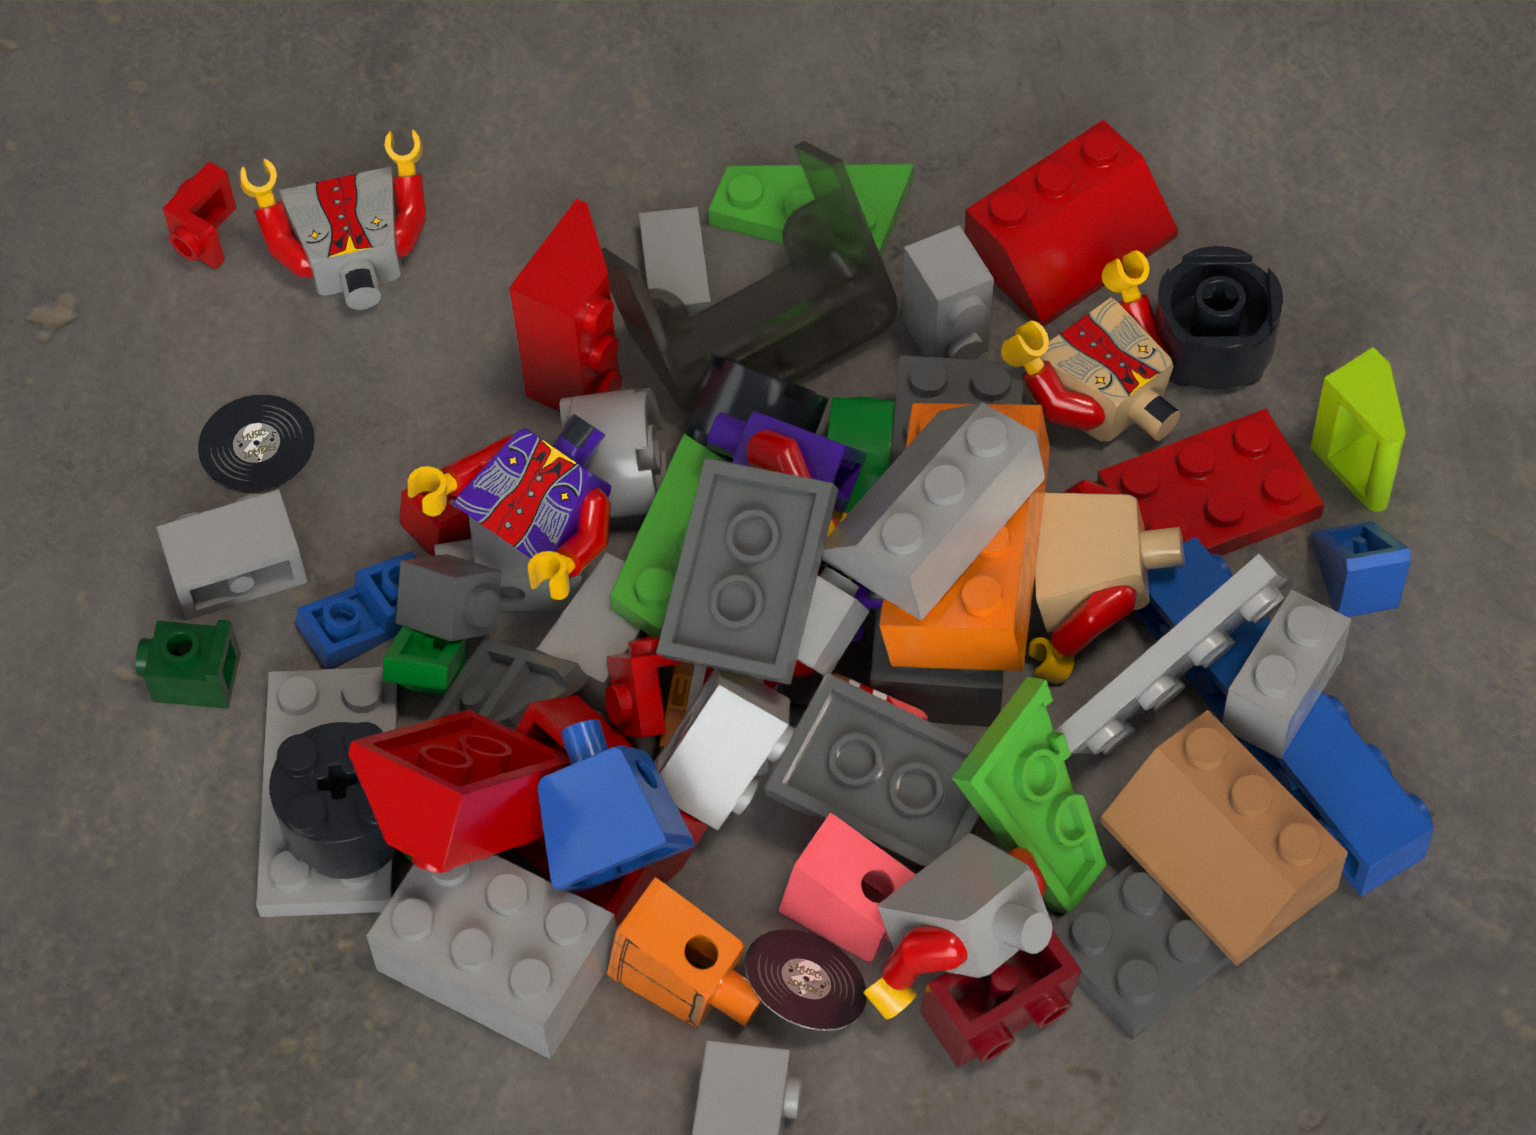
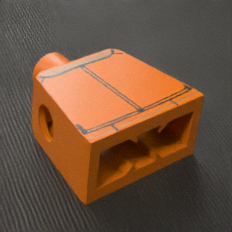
[606,877,763,1027]

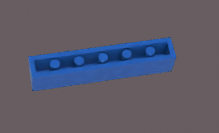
[1133,536,1435,897]

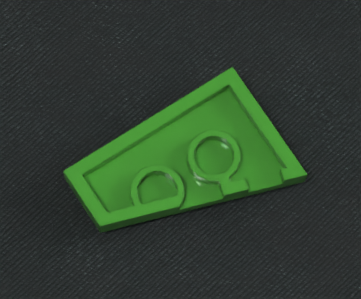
[708,164,914,269]
[610,434,726,637]
[952,677,1107,914]

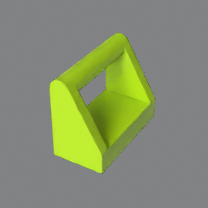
[1310,347,1406,512]

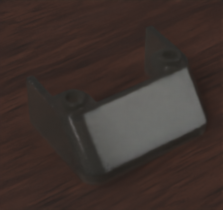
[601,141,898,415]

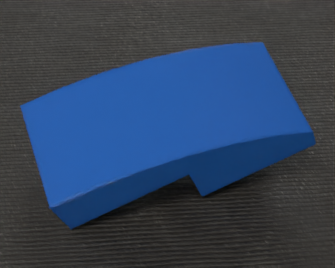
[295,551,416,669]

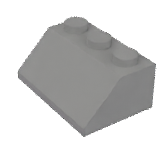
[821,402,1045,621]

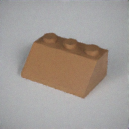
[1100,710,1348,966]

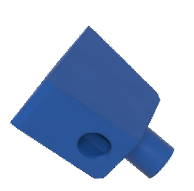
[537,719,695,892]

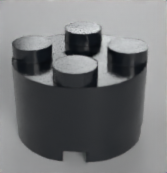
[1155,246,1283,390]
[685,353,830,447]
[269,722,396,879]

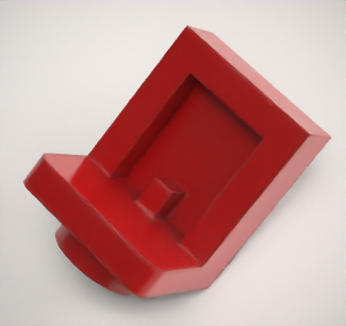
[162,161,237,269]
[605,636,685,738]

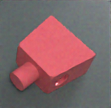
[778,813,915,962]

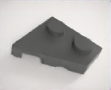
[427,638,588,730]

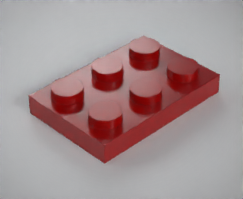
[1097,408,1324,556]

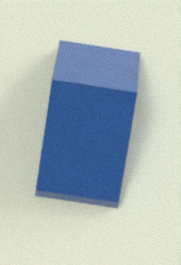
[1311,521,1411,617]

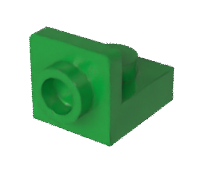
[383,626,466,695]

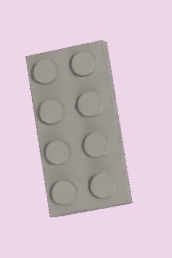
[1054,554,1291,755]
[256,667,400,917]

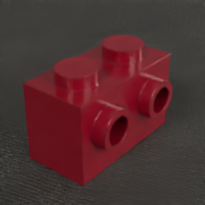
[920,929,1082,1068]

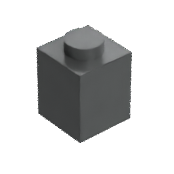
[396,554,502,641]

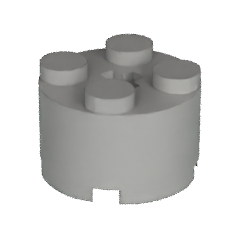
[560,388,668,519]

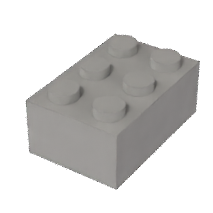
[366,855,617,1059]

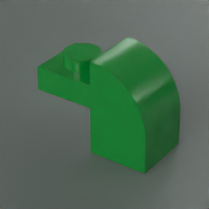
[828,396,895,514]

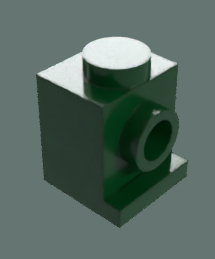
[136,620,241,709]

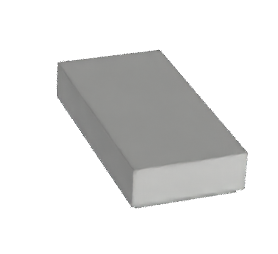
[639,206,712,321]

